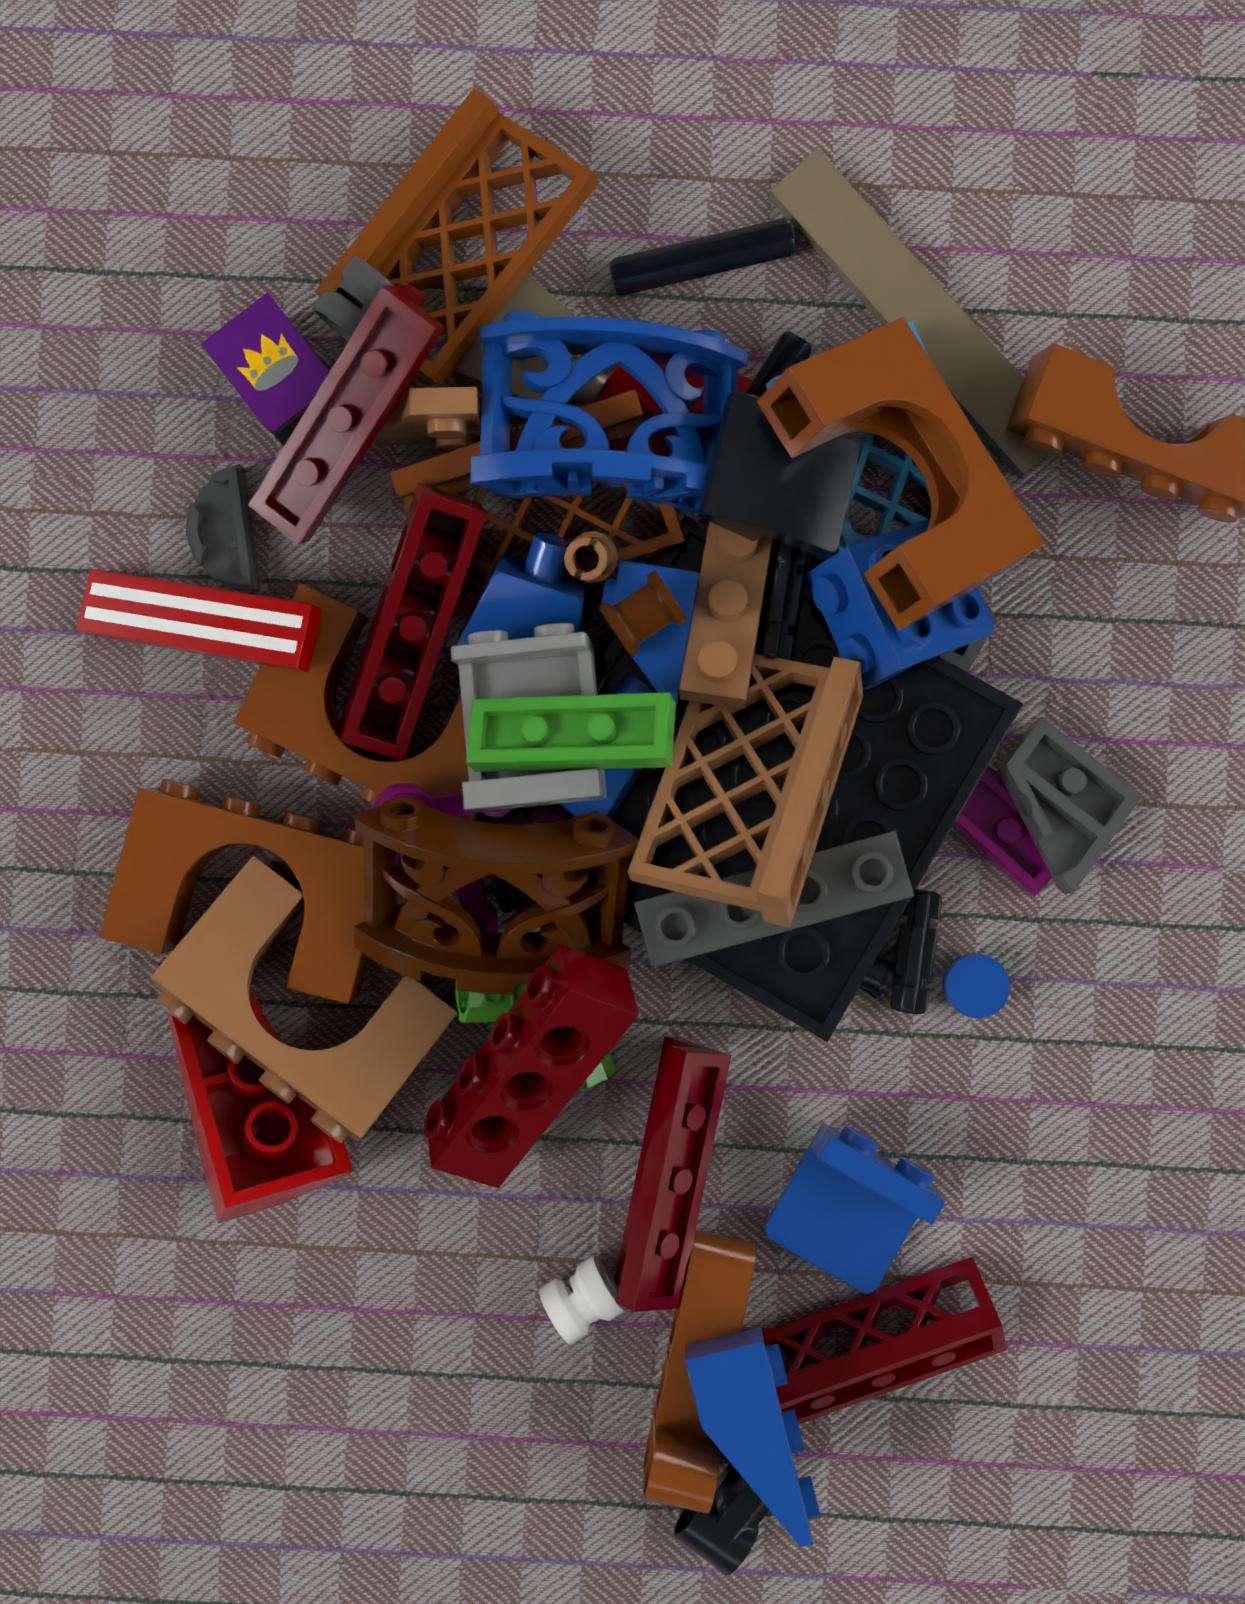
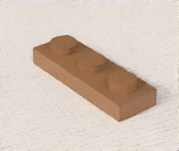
[679,522,774,709]

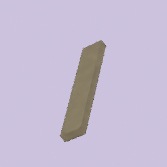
[769,148,1046,478]

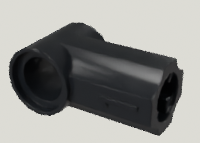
[673,1463,769,1576]

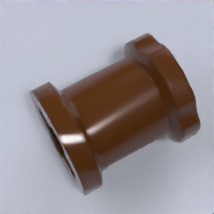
[598,570,688,658]

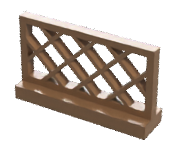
[628,653,863,928]

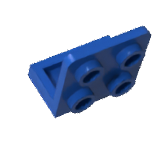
[805,519,994,691]
[765,1122,945,1293]

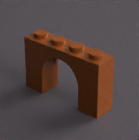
[757,317,1045,631]
[233,583,482,821]
[99,779,369,1004]

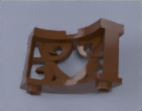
[354,796,639,995]

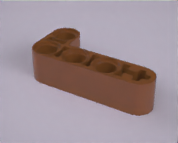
[643,1230,757,1514]

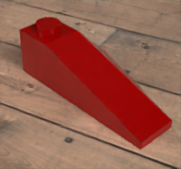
[157,962,352,1223]

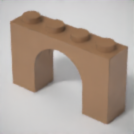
[151,856,458,1144]

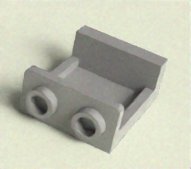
[451,623,607,812]

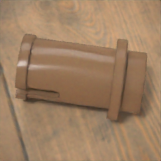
[564,531,618,583]

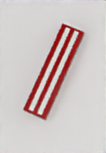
[76,569,323,673]

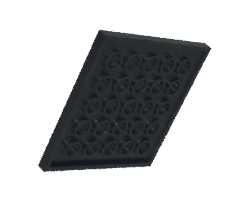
[506,515,1023,1042]

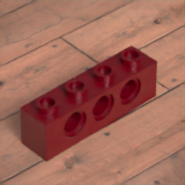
[340,482,487,761]
[423,944,639,1189]

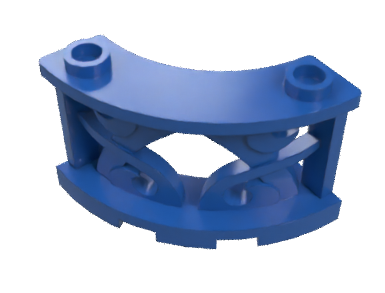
[470,311,748,514]

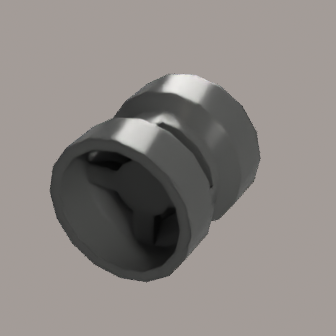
[312,256,394,341]

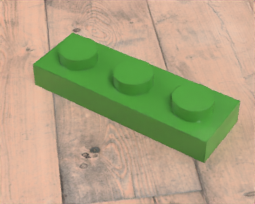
[466,692,676,772]

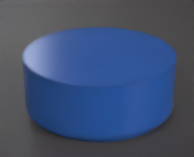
[942,953,1010,1018]

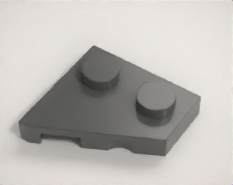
[998,717,1142,895]

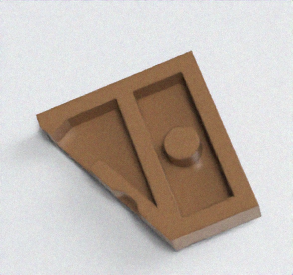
[372,387,482,452]

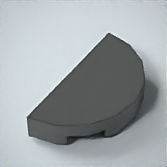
[186,464,261,592]

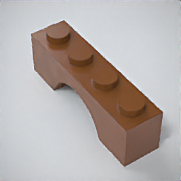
[1007,343,1245,523]

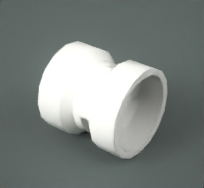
[539,1255,626,1345]

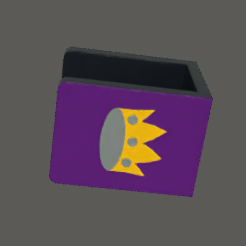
[201,292,329,447]

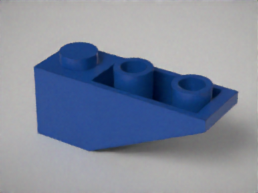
[685,1327,821,1547]

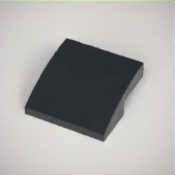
[697,392,864,560]

